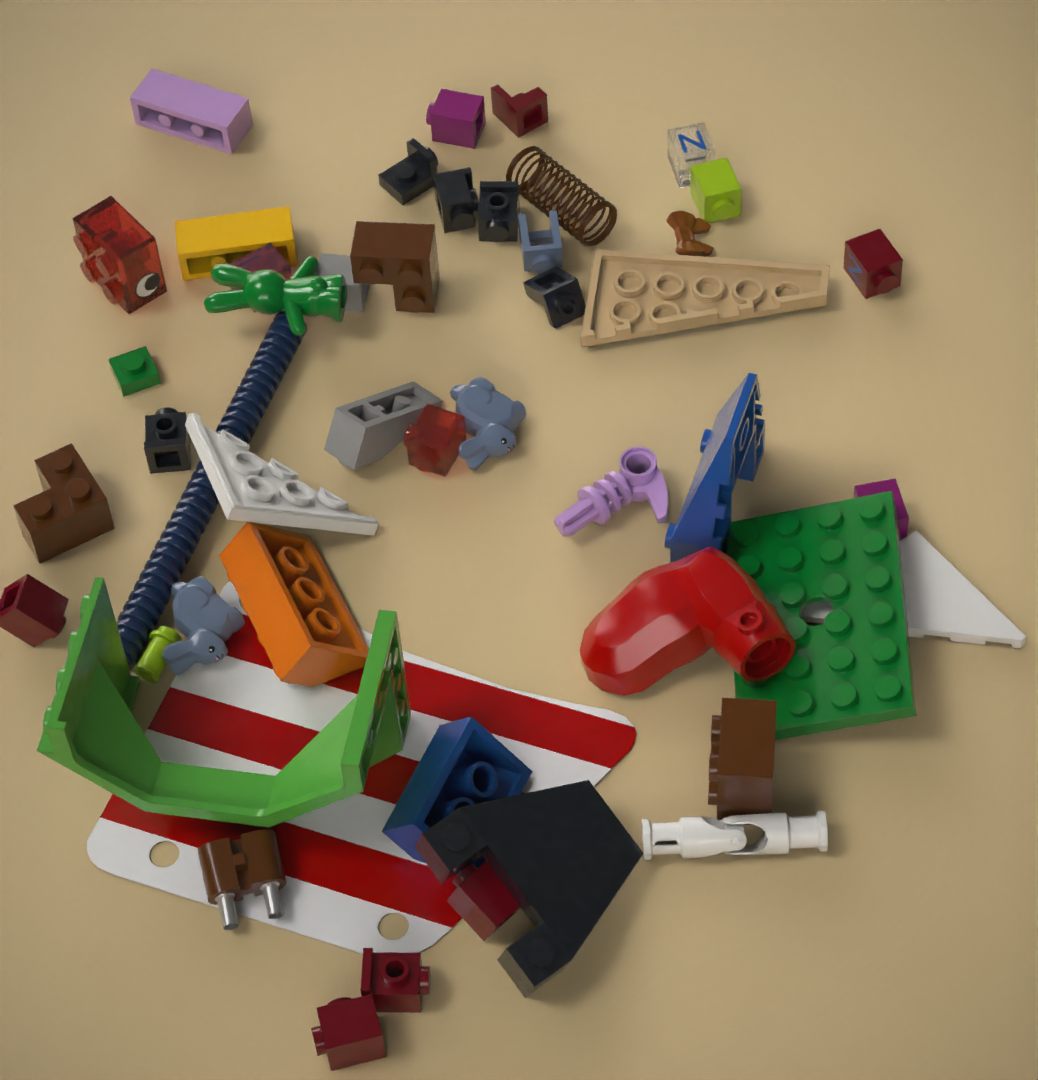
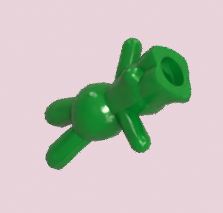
[204,256,347,336]

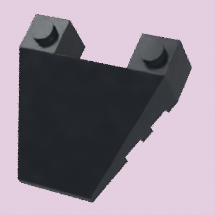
[415,780,644,998]

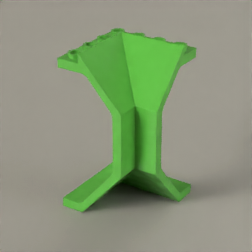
[37,577,411,827]

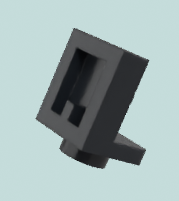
[378,138,438,205]
[523,266,586,328]

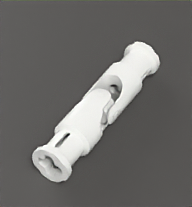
[642,811,828,860]

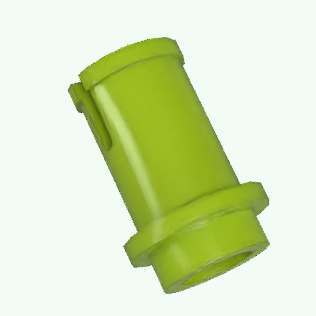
[133,626,182,683]

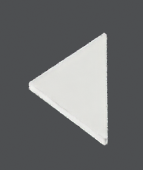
[185,413,379,536]
[801,530,1026,649]

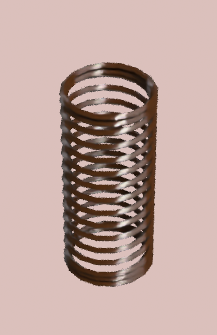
[506,146,617,247]

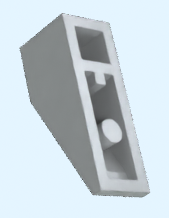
[324,381,443,470]

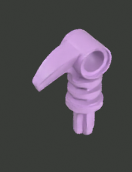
[554,447,668,537]

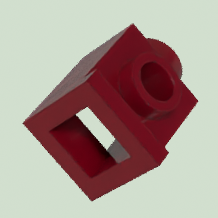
[360,948,431,1013]

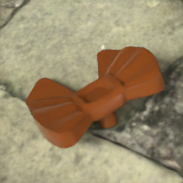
[667,211,714,257]

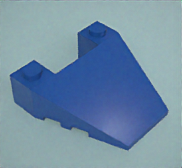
[664,373,765,563]

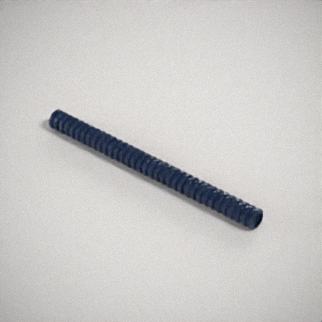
[116,311,308,669]

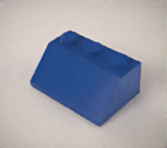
[382,716,533,875]

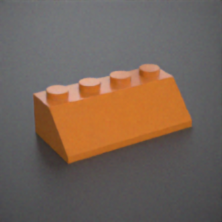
[219,522,369,687]

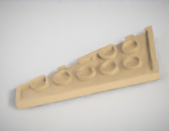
[581,249,830,347]

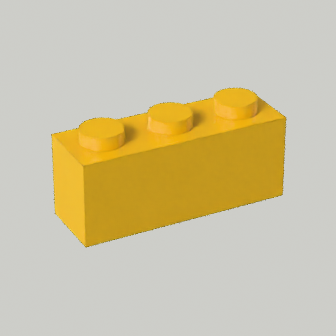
[175,206,298,281]

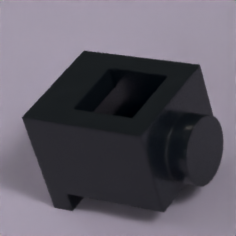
[433,167,479,233]
[477,181,520,242]
[144,407,191,474]

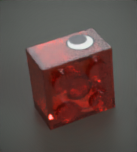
[72,196,167,314]

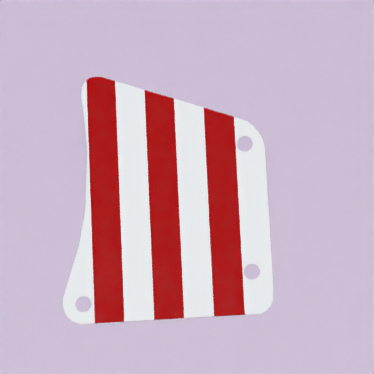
[87,582,636,954]

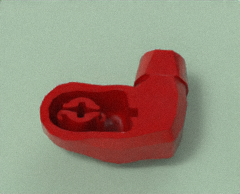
[579,547,795,696]

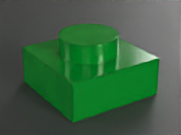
[108,346,161,397]

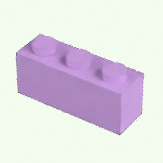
[130,69,253,154]

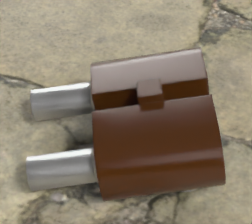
[198,829,287,930]

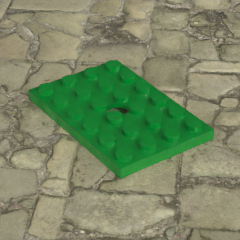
[727,491,917,740]

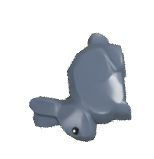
[450,376,527,470]
[162,576,245,676]

